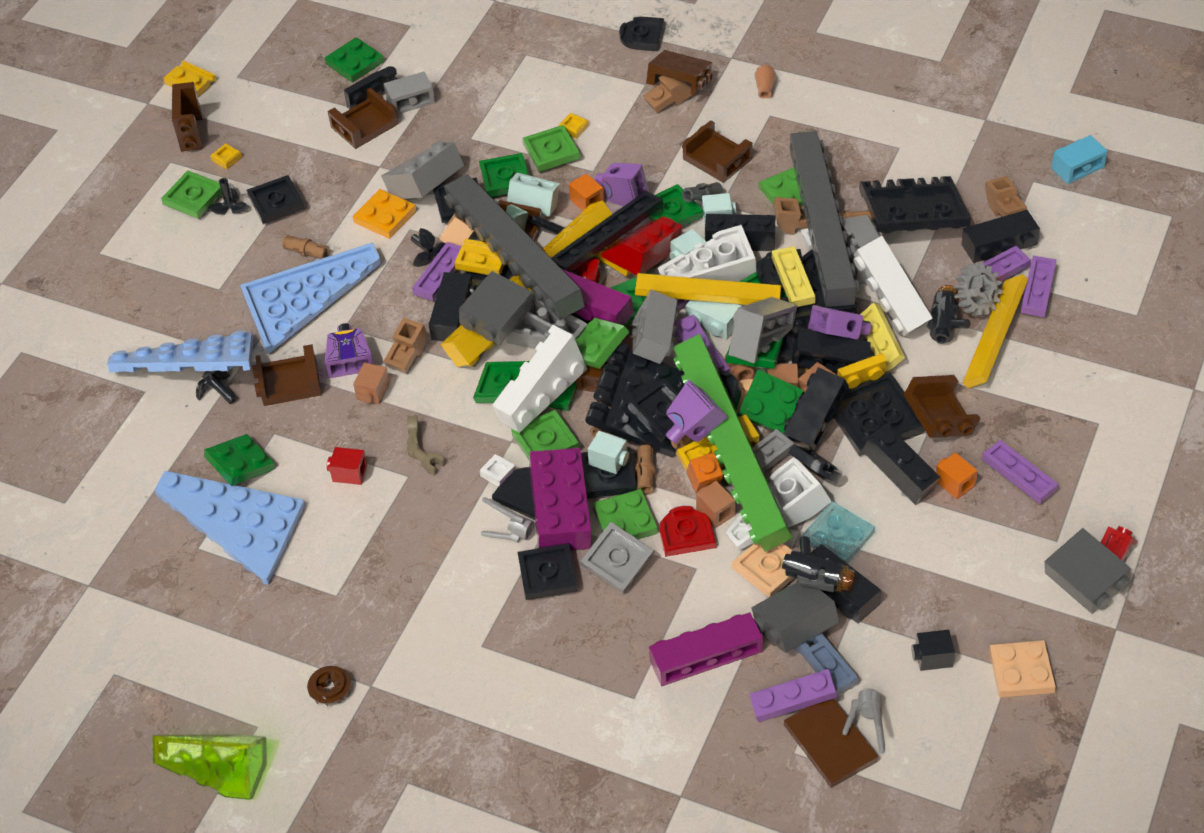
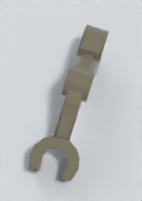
[407,415,445,476]

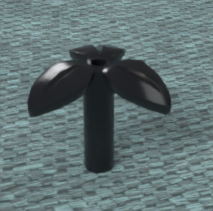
[208,178,247,214]
[411,228,445,267]
[196,370,237,404]

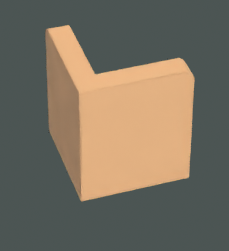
[439,213,474,247]

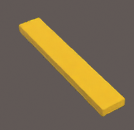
[635,273,781,305]
[962,274,1028,388]

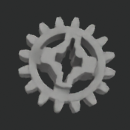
[954,263,1003,316]

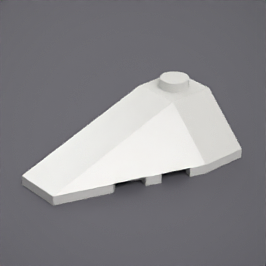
[658,225,756,282]
[725,457,831,550]

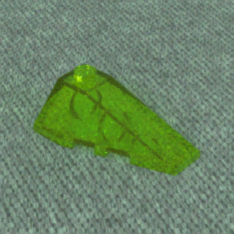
[152,734,267,800]

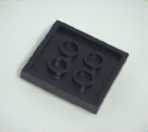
[833,372,925,456]

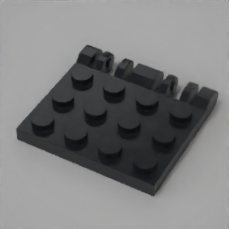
[859,176,971,233]
[585,343,685,458]

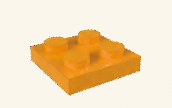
[352,189,417,239]

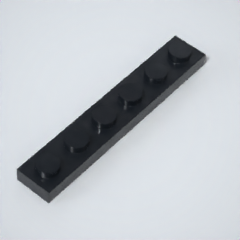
[551,191,663,272]

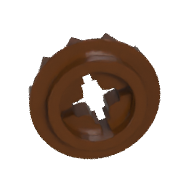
[307,666,351,706]

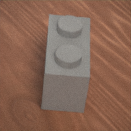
[384,71,435,115]

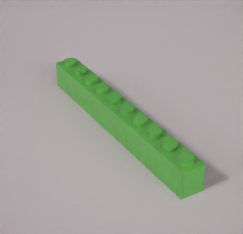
[673,334,793,552]

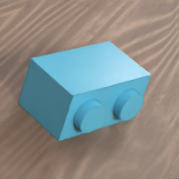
[1051,135,1108,184]

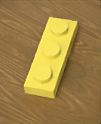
[772,246,815,307]
[860,302,905,373]

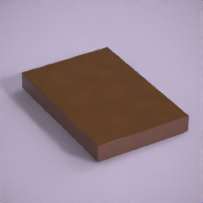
[784,699,878,788]

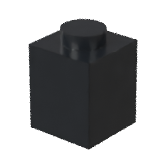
[911,629,955,671]

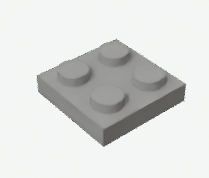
[580,522,654,594]

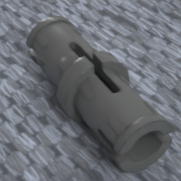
[682,182,723,202]

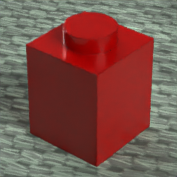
[327,447,368,485]

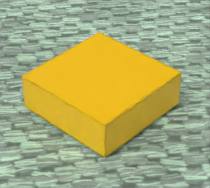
[558,113,589,139]
[210,143,242,170]

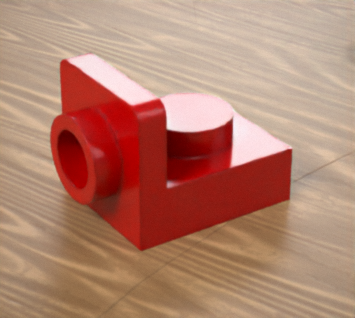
[576,259,601,284]
[1101,526,1138,562]

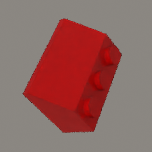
[601,216,683,276]

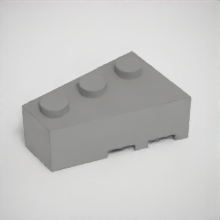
[381,140,464,199]
[842,215,880,285]
[632,289,679,364]
[506,294,587,348]
[728,297,797,363]

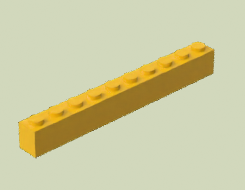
[440,200,612,367]

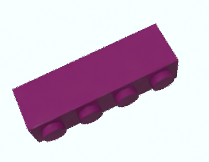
[562,269,634,325]
[649,612,763,687]

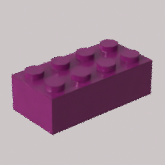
[529,448,591,550]

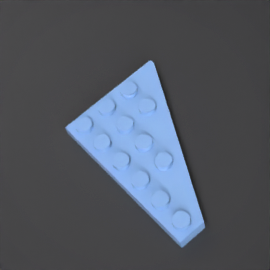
[240,242,381,353]
[107,331,253,372]
[155,471,305,585]

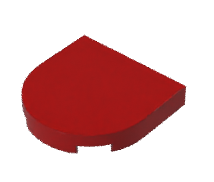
[659,506,716,557]

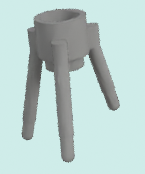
[481,497,534,543]
[842,688,885,753]

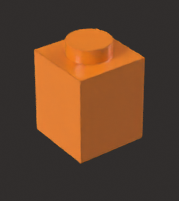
[569,173,604,211]
[686,452,723,494]
[936,452,978,500]

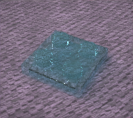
[802,501,875,563]

